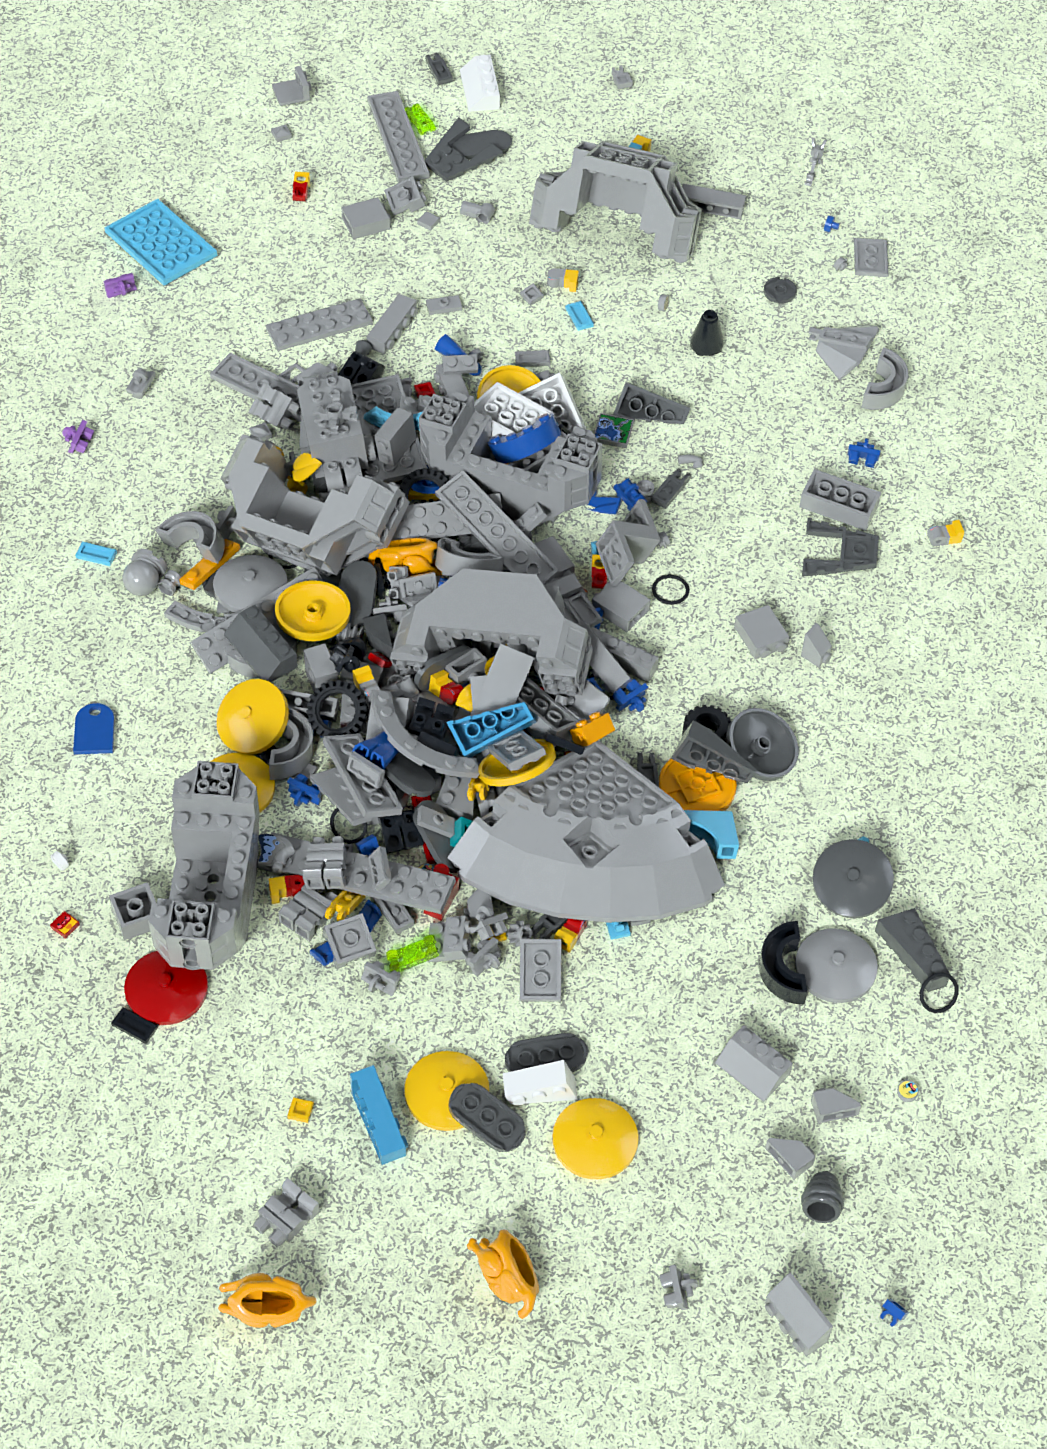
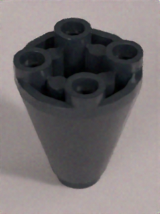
[690,310,724,356]

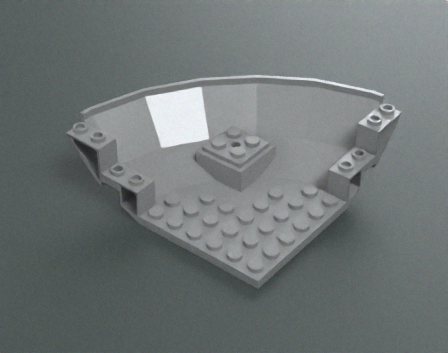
[447,740,725,923]

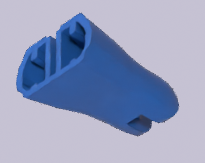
[434,334,482,376]
[352,731,399,770]

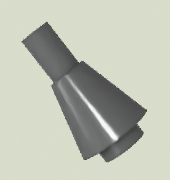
[355,340,372,356]

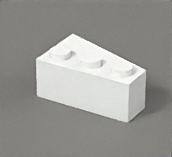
[503,1060,578,1105]

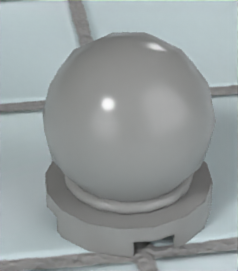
[122,549,168,596]

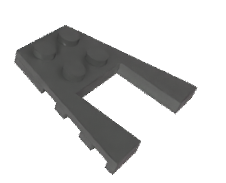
[425,118,503,182]
[802,518,879,576]

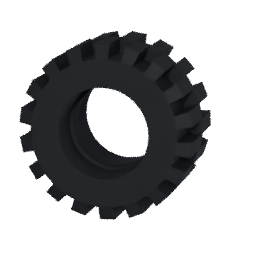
[682,705,731,742]

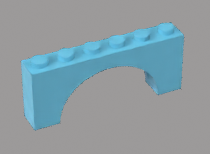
[684,810,739,859]

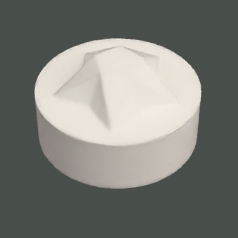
[50,851,69,871]

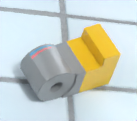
[547,268,579,292]
[927,520,964,546]
[352,665,380,703]

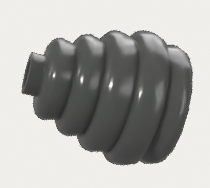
[801,1171,844,1223]

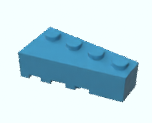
[447,702,537,758]
[350,1065,408,1165]

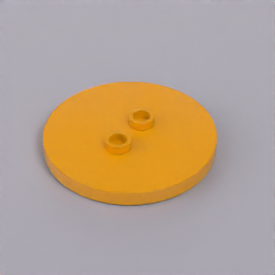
[659,759,737,811]

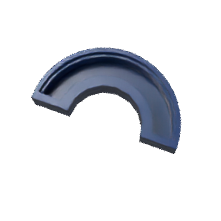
[487,413,561,464]

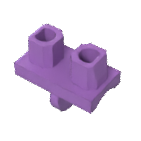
[103,273,137,298]
[62,419,94,454]

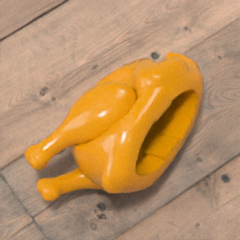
[368,537,445,577]
[467,1229,539,1319]
[218,1273,317,1328]

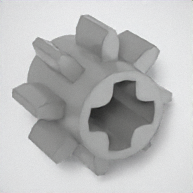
[507,921,532,946]

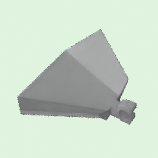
[808,324,879,380]

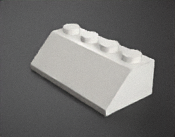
[460,55,500,112]

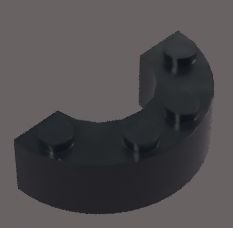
[759,921,807,1004]

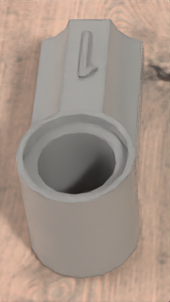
[460,201,495,224]
[380,675,419,699]

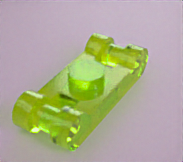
[404,103,436,135]
[386,935,439,972]

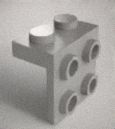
[272,66,312,106]
[398,572,438,607]
[558,680,610,721]

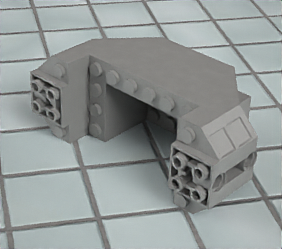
[529,141,702,263]
[419,392,602,527]
[220,434,410,577]
[390,568,593,696]
[149,761,260,970]

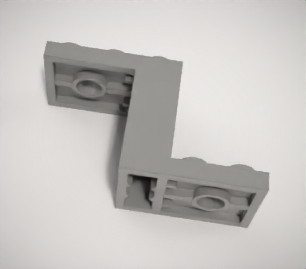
[596,499,661,586]

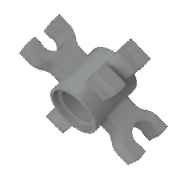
[313,394,358,435]

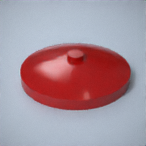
[124,951,208,1025]

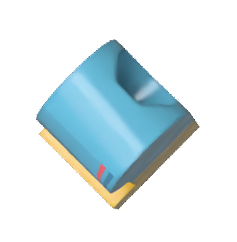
[629,134,652,152]

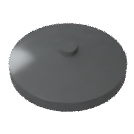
[726,708,799,781]
[813,839,894,918]

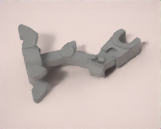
[805,137,827,186]

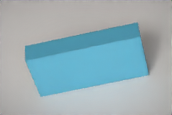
[565,301,594,331]
[75,541,117,566]

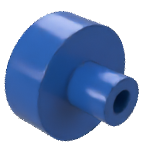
[824,215,840,233]

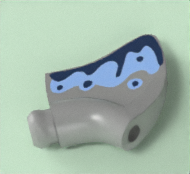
[258,834,296,872]

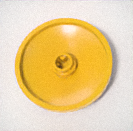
[476,365,541,399]
[275,580,350,641]
[217,679,289,755]
[478,739,556,786]
[210,753,275,813]
[404,1051,489,1131]
[552,1098,638,1180]

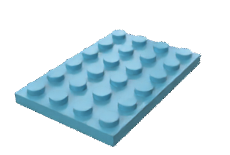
[104,199,218,286]

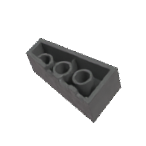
[875,908,950,992]

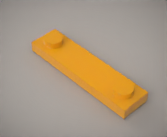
[179,539,240,590]

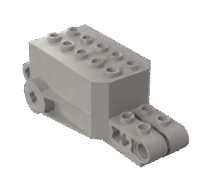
[297,371,376,492]

